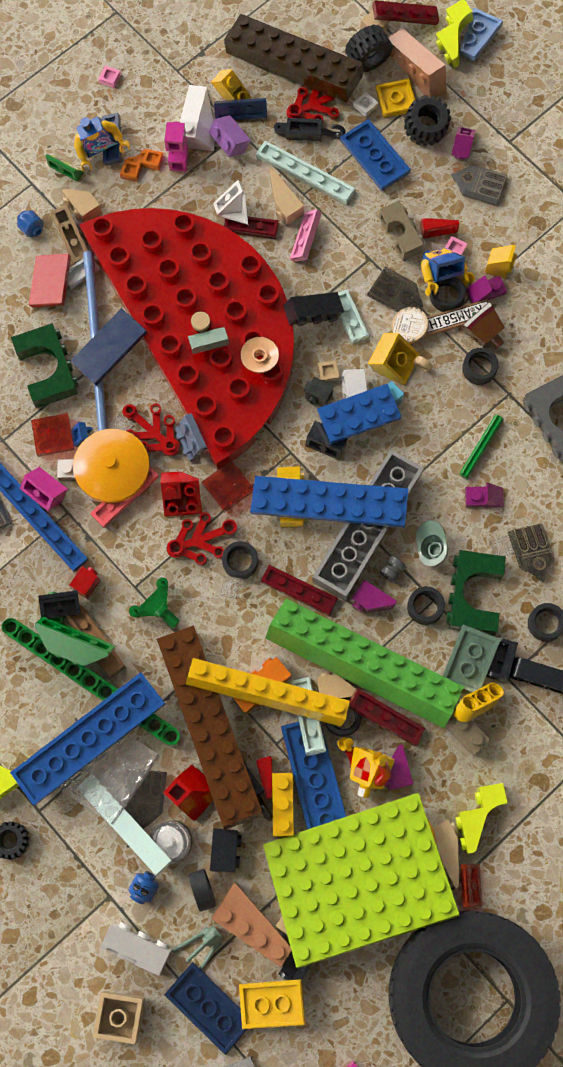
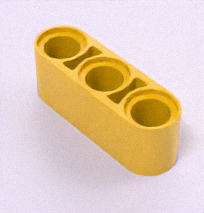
[453,683,504,722]

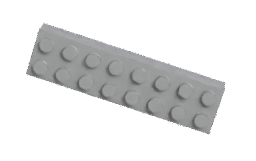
[312,449,424,602]

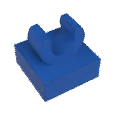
[71,422,93,447]

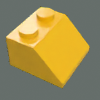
[368,333,420,385]

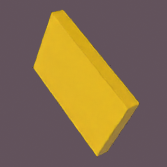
[239,979,306,1029]

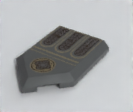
[451,164,507,206]

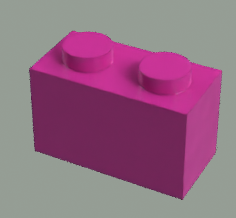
[20,467,68,511]

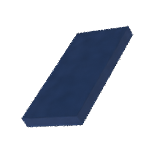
[70,308,148,386]
[164,962,247,1055]

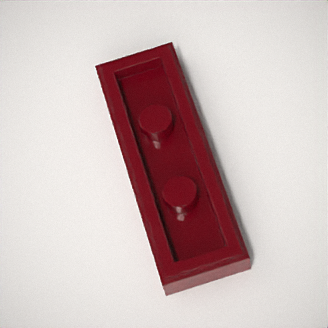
[224,216,279,239]

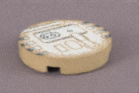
[392,307,429,344]

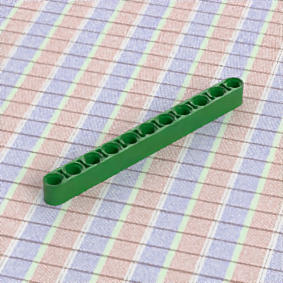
[1,618,181,747]

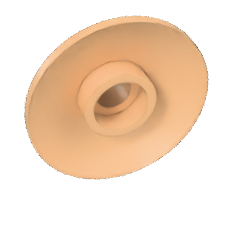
[241,337,279,373]

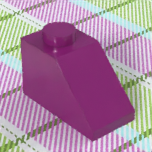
[451,126,476,160]
[351,580,397,613]
[384,744,413,792]

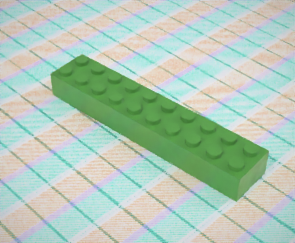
[265,598,464,728]

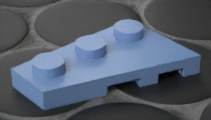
[460,8,503,61]

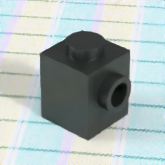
[304,377,334,407]

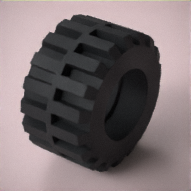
[345,25,393,73]
[404,95,451,146]

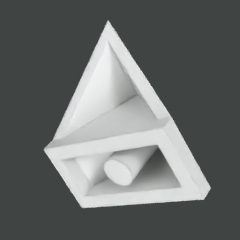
[213,180,248,225]

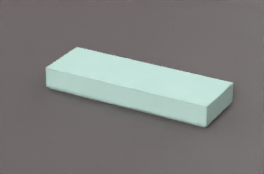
[338,289,369,345]

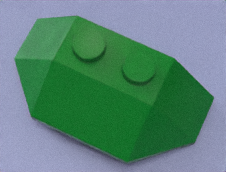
[35,617,115,666]

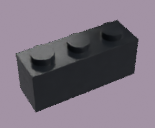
[283,292,344,326]

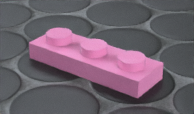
[290,209,322,263]

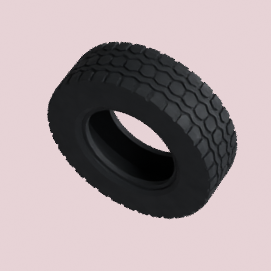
[388,911,561,1067]

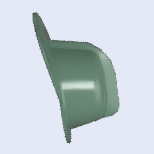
[416,521,449,566]

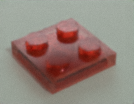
[31,413,75,457]
[201,460,253,513]

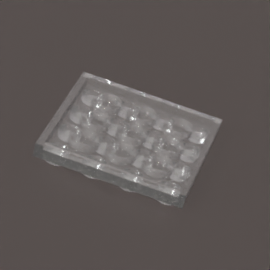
[58,735,159,825]

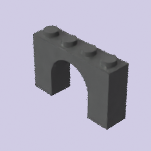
[523,375,563,463]

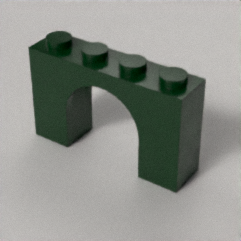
[11,323,79,408]
[446,550,506,636]

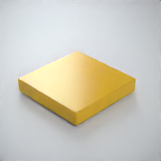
[375,79,415,118]

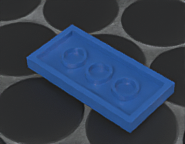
[340,119,410,191]
[317,384,401,444]

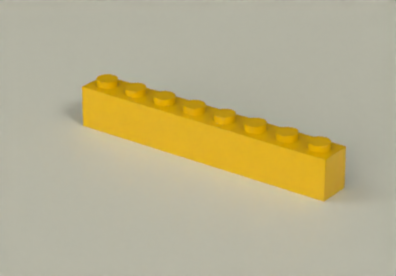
[186,658,350,727]

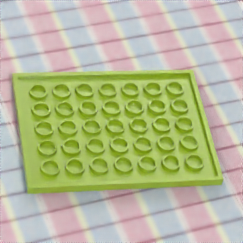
[263,793,460,968]

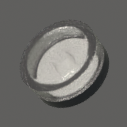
[150,820,193,864]

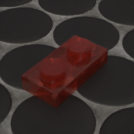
[460,864,482,907]

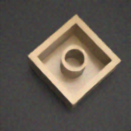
[93,991,145,1044]

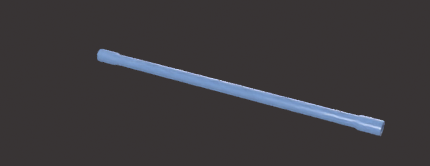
[83,251,107,431]

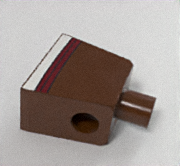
[459,302,505,349]

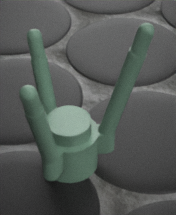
[172,925,223,969]

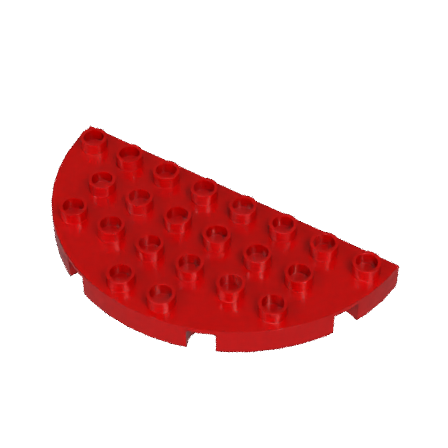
[79,208,294,471]

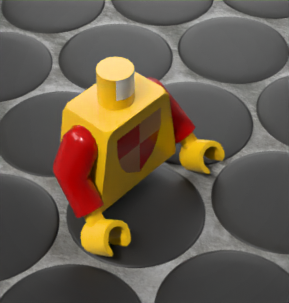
[337,737,395,798]

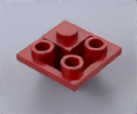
[160,471,202,517]
[163,764,214,822]

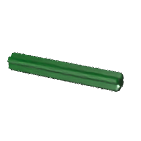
[459,414,504,479]

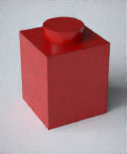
[69,566,101,600]

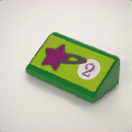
[45,154,84,182]

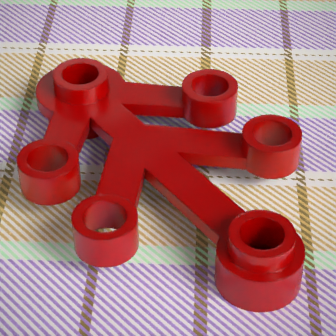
[286,87,339,125]
[122,403,180,456]
[166,512,237,566]

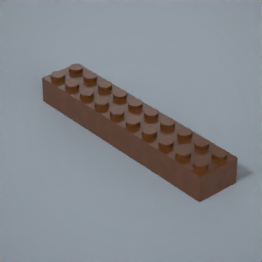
[157,625,263,830]

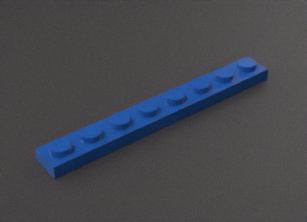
[0,463,88,572]

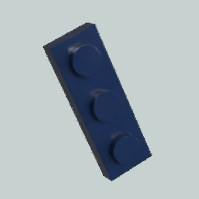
[214,98,267,120]
[102,113,122,166]

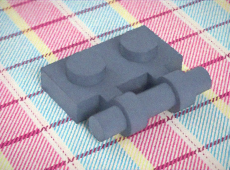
[175,413,207,462]

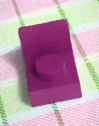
[466,276,507,304]
[465,483,504,507]

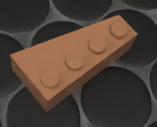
[388,28,447,98]
[211,882,291,967]

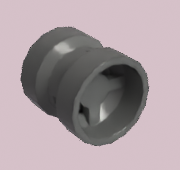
[380,556,406,583]

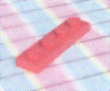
[90,467,159,528]

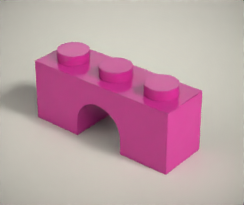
[164,121,189,172]

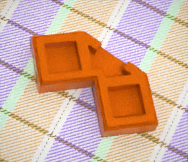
[120,149,164,182]

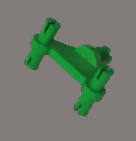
[128,577,180,628]

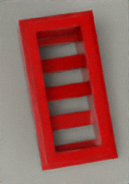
[420,218,460,239]
[256,756,273,801]

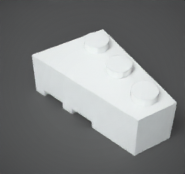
[99,922,172,976]

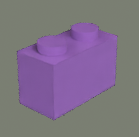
[209,116,251,157]

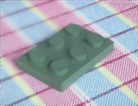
[443,624,500,692]

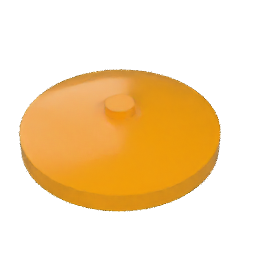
[73,429,150,503]

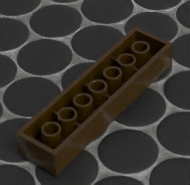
[224,14,363,103]

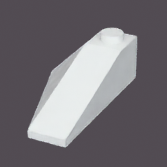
[180,85,215,151]

